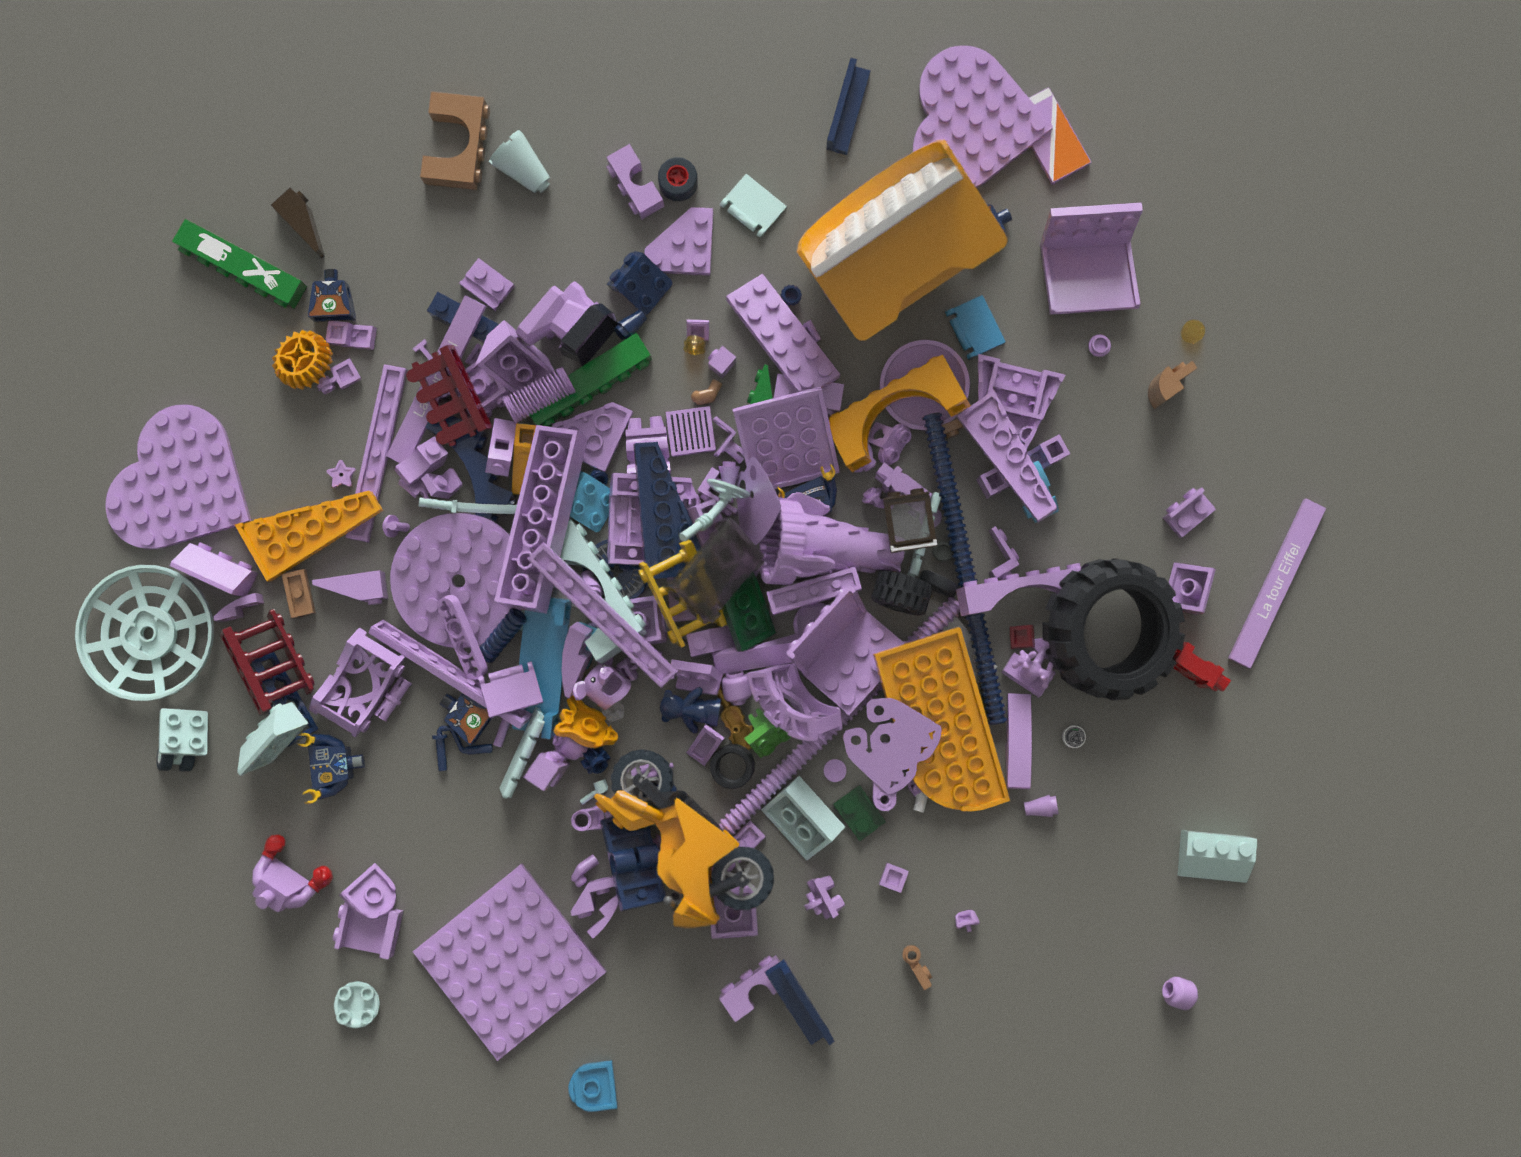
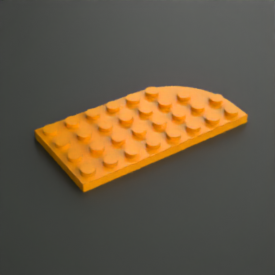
[873,627,1010,811]

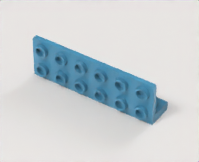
[512,598,572,739]

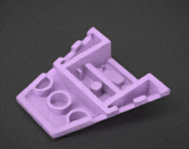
[978,354,1066,450]

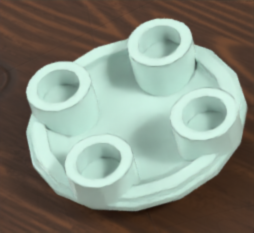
[334,981,380,1029]

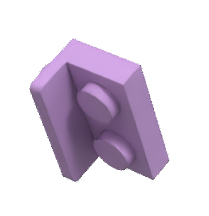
[1163,487,1216,538]
[671,659,723,695]

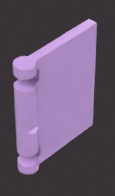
[478,661,543,718]

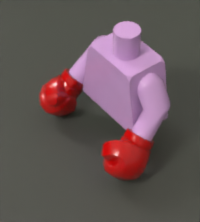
[252,835,333,912]

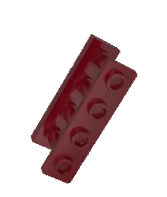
[220,609,315,716]

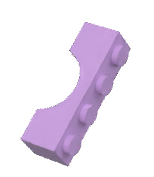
[976,434,1070,499]
[524,751,571,791]

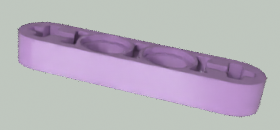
[437,595,488,680]

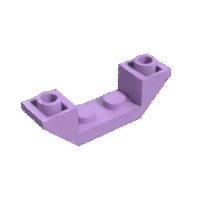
[571,876,615,918]

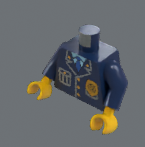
[297,733,365,804]

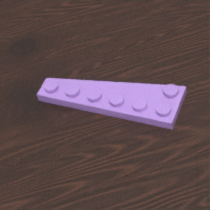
[957,390,1057,523]

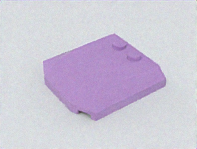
[607,473,701,565]

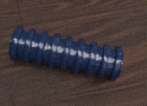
[480,608,527,663]

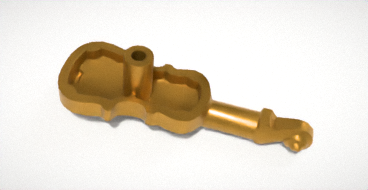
[717,685,754,750]

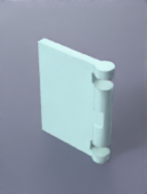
[720,174,787,238]

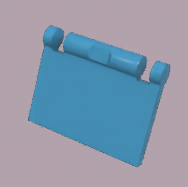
[945,295,1006,360]

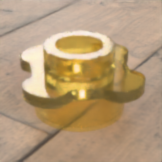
[683,335,706,355]

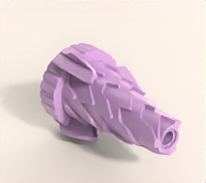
[759,492,905,586]

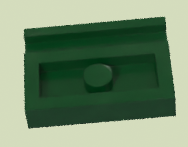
[833,785,886,841]

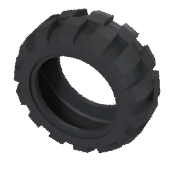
[1042,558,1185,701]

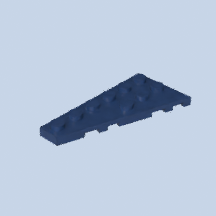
[633,442,714,579]

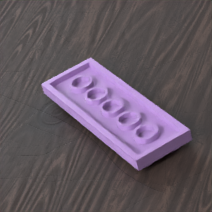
[726,274,840,392]

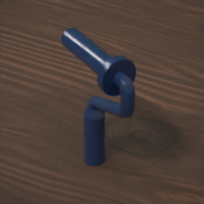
[432,725,493,771]

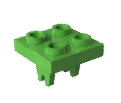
[744,709,791,758]

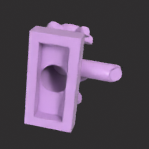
[1001,646,1056,698]

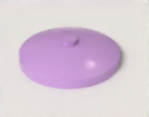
[880,340,970,430]

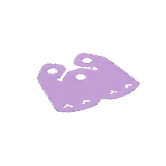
[843,698,941,794]

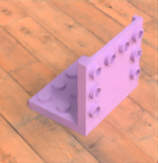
[1040,203,1143,315]
[786,584,905,717]

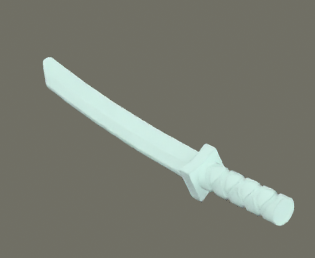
[419,498,517,514]

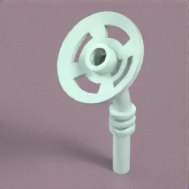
[679,479,751,542]

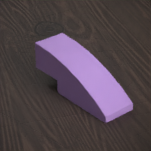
[562,622,593,698]

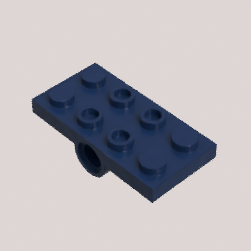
[600,817,666,912]

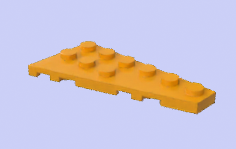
[234,490,383,582]

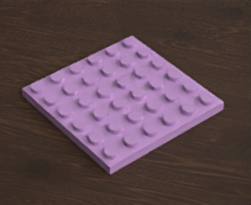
[413,864,607,1061]

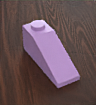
[312,570,388,605]

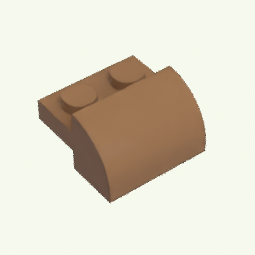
[1148,361,1197,409]

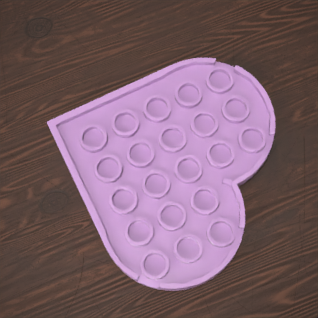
[913,46,1053,188]
[105,405,251,549]

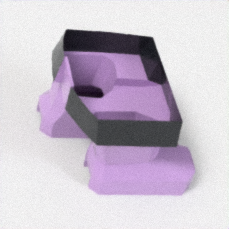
[515,281,617,366]

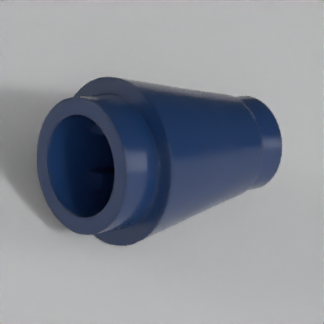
[614,310,647,341]

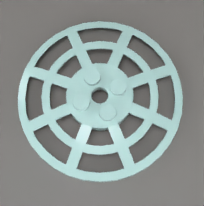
[75,565,214,701]

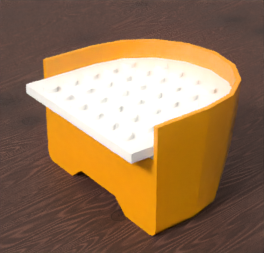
[797,140,1007,340]

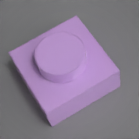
[879,863,909,893]

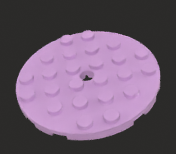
[390,513,521,648]

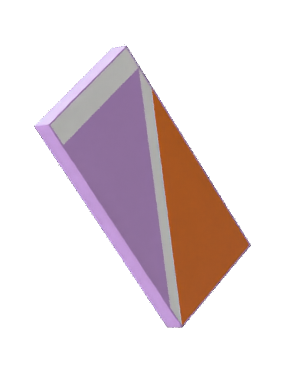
[1029,87,1091,185]

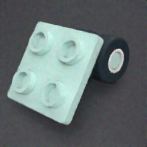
[156,708,208,772]

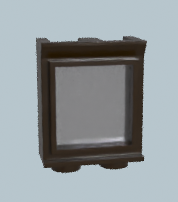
[883,488,937,554]

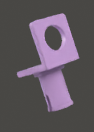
[712,417,744,464]

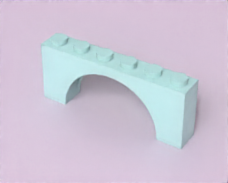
[560,520,647,664]

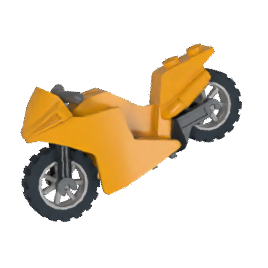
[594,749,774,928]

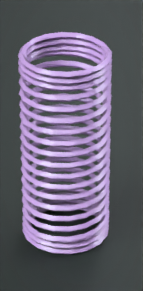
[502,367,576,423]

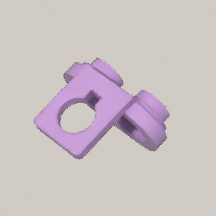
[868,422,911,465]

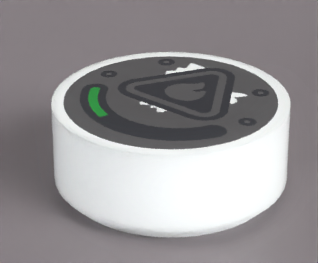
[1062,725,1086,748]

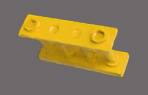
[638,540,727,648]

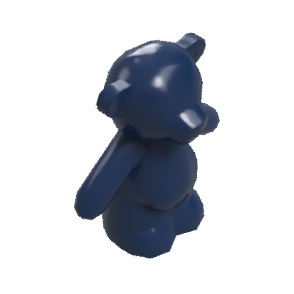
[660,687,721,734]

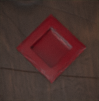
[1009,625,1035,649]

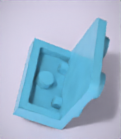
[570,471,610,532]

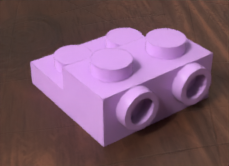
[456,362,513,418]

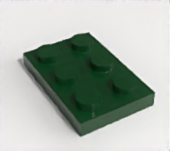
[714,571,776,652]

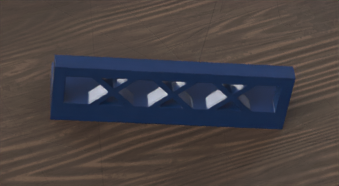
[826,58,871,155]
[250,652,318,747]
[765,959,835,1045]

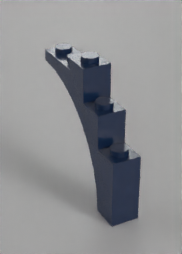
[425,416,516,524]

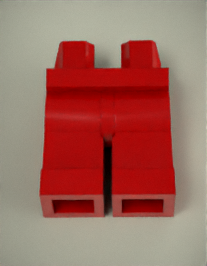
[1172,642,1231,692]

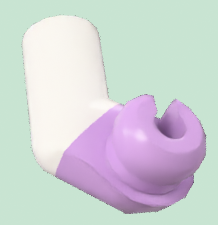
[908,780,928,813]

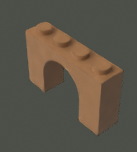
[420,92,490,190]

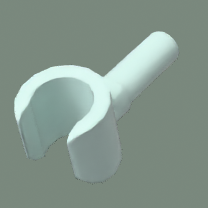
[580,779,608,805]

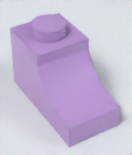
[394,436,448,487]

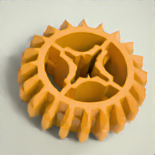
[272,330,333,390]

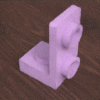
[698,467,738,516]

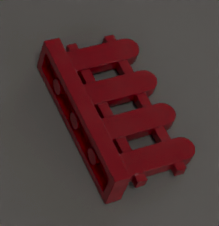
[406,345,493,447]

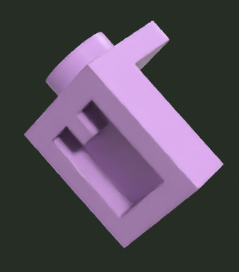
[421,468,463,499]

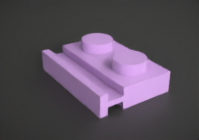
[459,258,515,311]

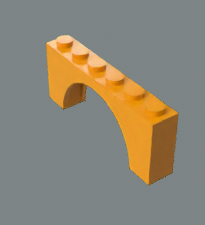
[829,354,971,473]

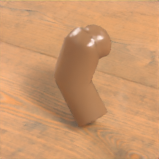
[691,379,722,405]

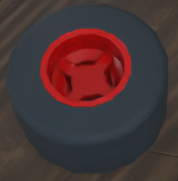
[658,157,698,201]

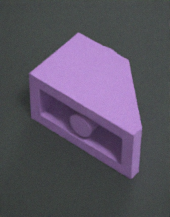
[686,626,735,658]

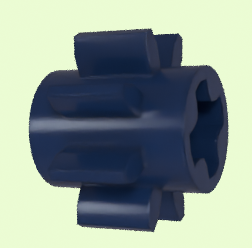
[580,746,611,774]

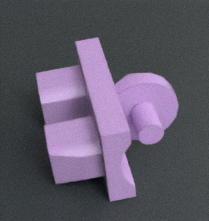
[804,876,845,919]

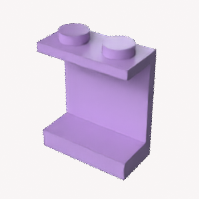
[333,902,404,959]

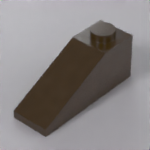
[271,187,325,258]

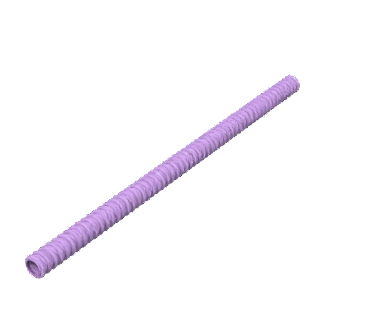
[719,597,960,835]

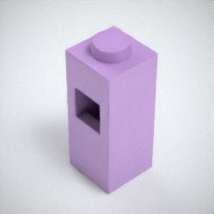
[485,418,516,476]

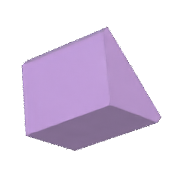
[1169,563,1216,615]

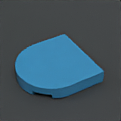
[568,1060,618,1112]

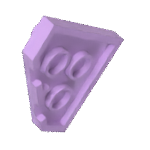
[645,207,713,275]
[552,402,633,473]

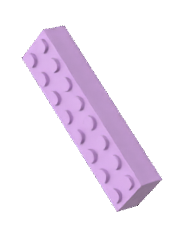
[494,425,588,614]

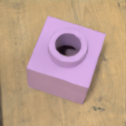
[708,346,736,378]

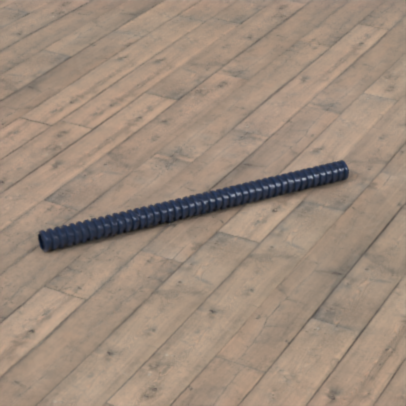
[922,412,1008,725]

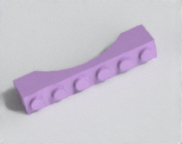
[956,563,1081,616]

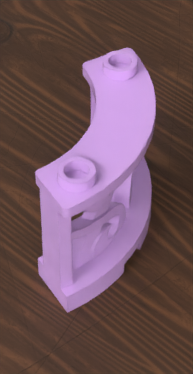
[309,628,405,738]
[747,663,842,741]

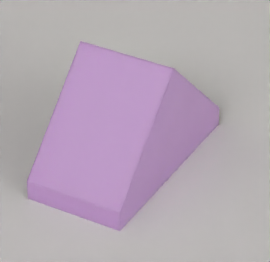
[686,724,725,766]

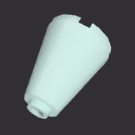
[489,130,550,193]

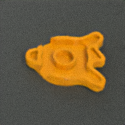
[554,695,618,748]

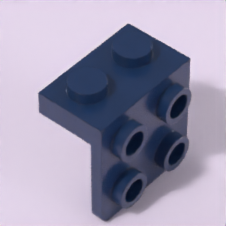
[606,251,672,315]

